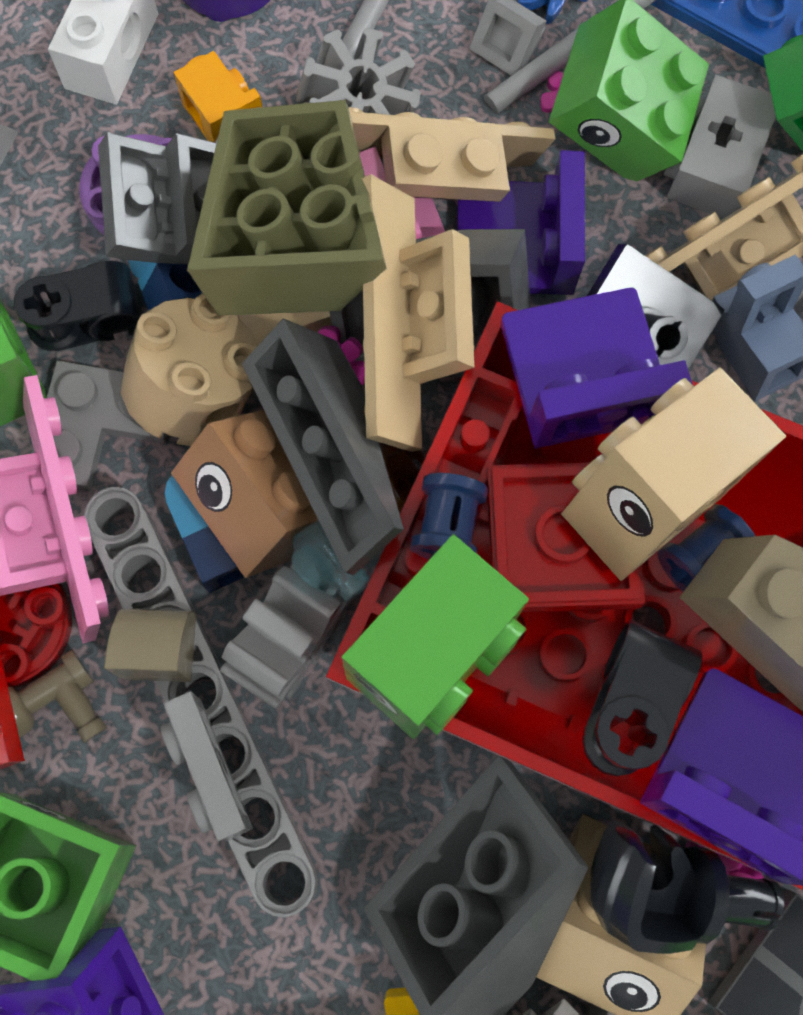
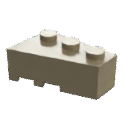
[679,535,803,712]

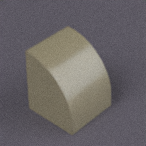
[104,609,196,682]

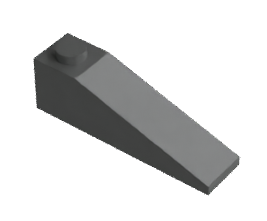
[242,318,404,575]

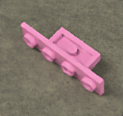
[0,375,109,643]

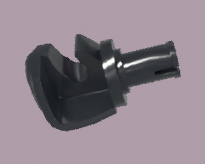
[590,820,784,954]

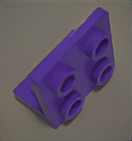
[457,150,585,295]
[501,287,693,449]
[640,668,803,886]
[0,926,164,1015]

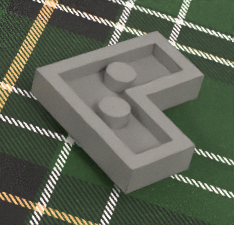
[31,360,168,492]

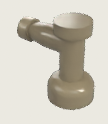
[8,649,107,743]

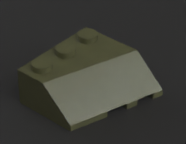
[187,100,387,316]

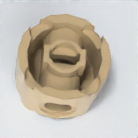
[121,294,258,446]

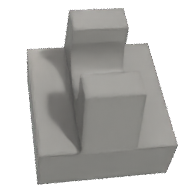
[469,0,547,76]

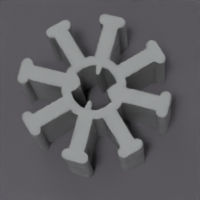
[296,27,421,115]
[220,559,353,710]

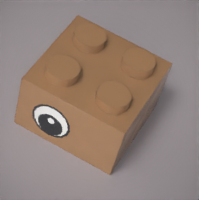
[171,410,330,578]

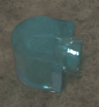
[292,519,385,603]

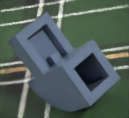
[712,254,803,402]

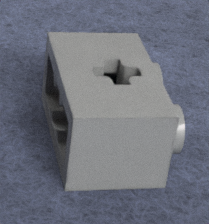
[663,74,776,218]

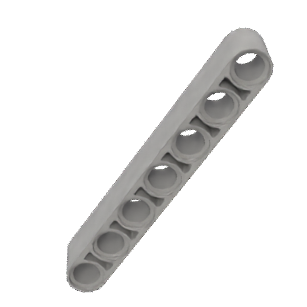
[84,487,319,918]

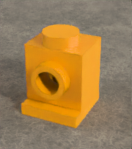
[173,50,262,143]

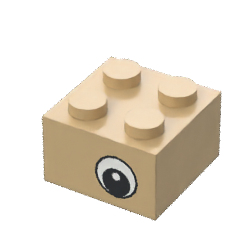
[561,367,787,581]
[536,814,706,1015]

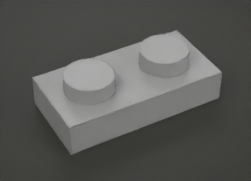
[160,691,253,841]

